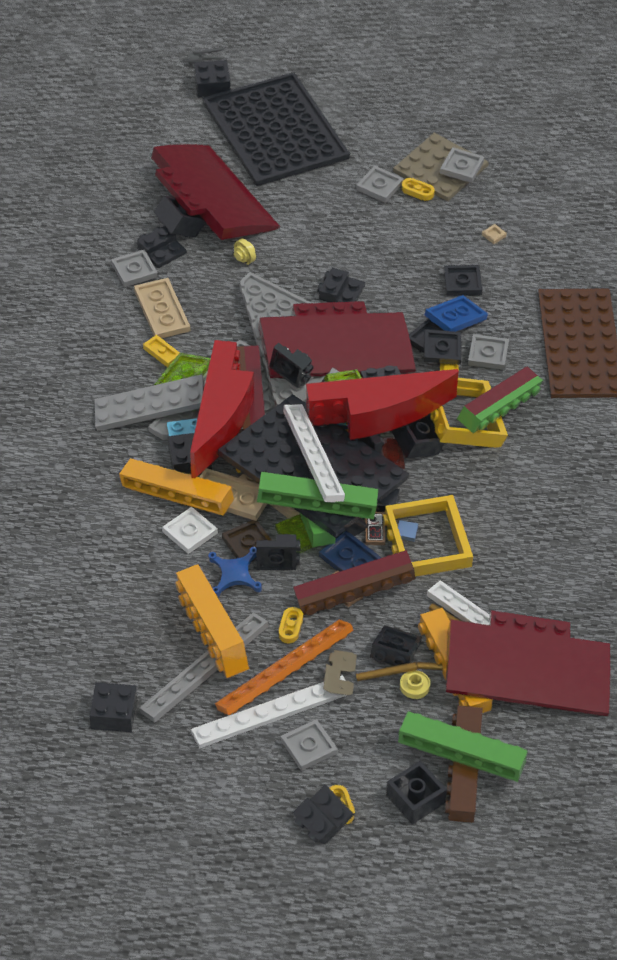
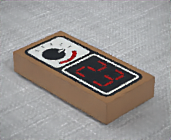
[365,512,385,545]

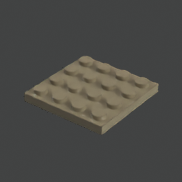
[393,133,489,201]

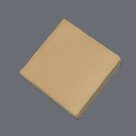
[482,224,507,244]

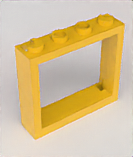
[431,378,508,448]
[382,495,473,577]

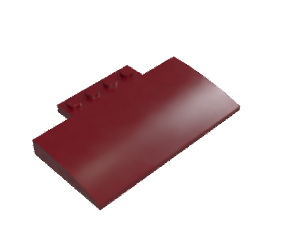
[151,144,280,240]
[259,301,416,378]
[446,610,610,717]

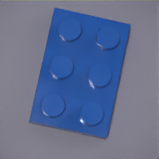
[424,295,488,332]

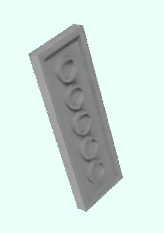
[95,374,205,431]

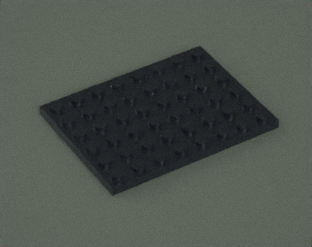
[203,72,350,186]
[217,394,409,538]

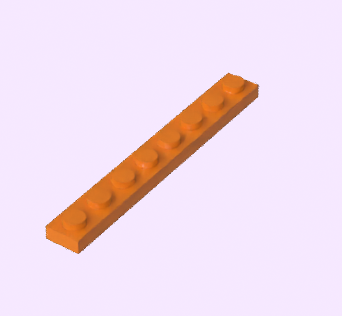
[215,619,354,715]

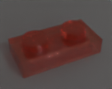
[382,437,405,469]

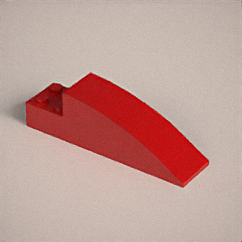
[190,340,254,478]
[306,369,459,440]

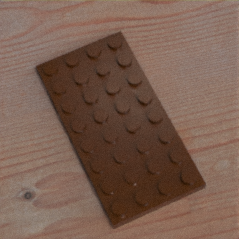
[538,288,617,398]

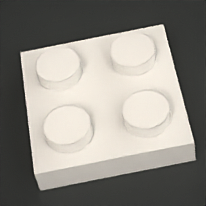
[162,507,218,554]

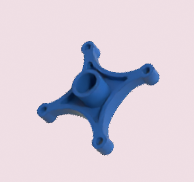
[208,547,262,597]

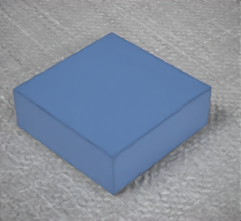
[398,520,418,542]

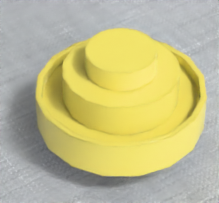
[234,239,256,265]
[400,670,430,699]

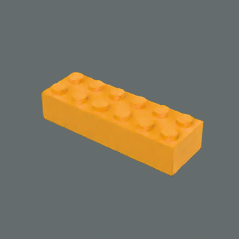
[175,564,249,678]

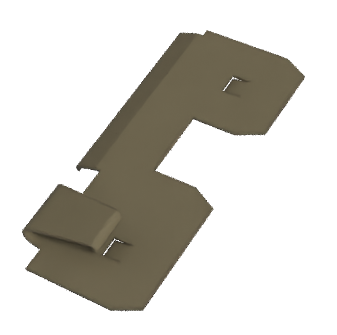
[323,650,357,695]

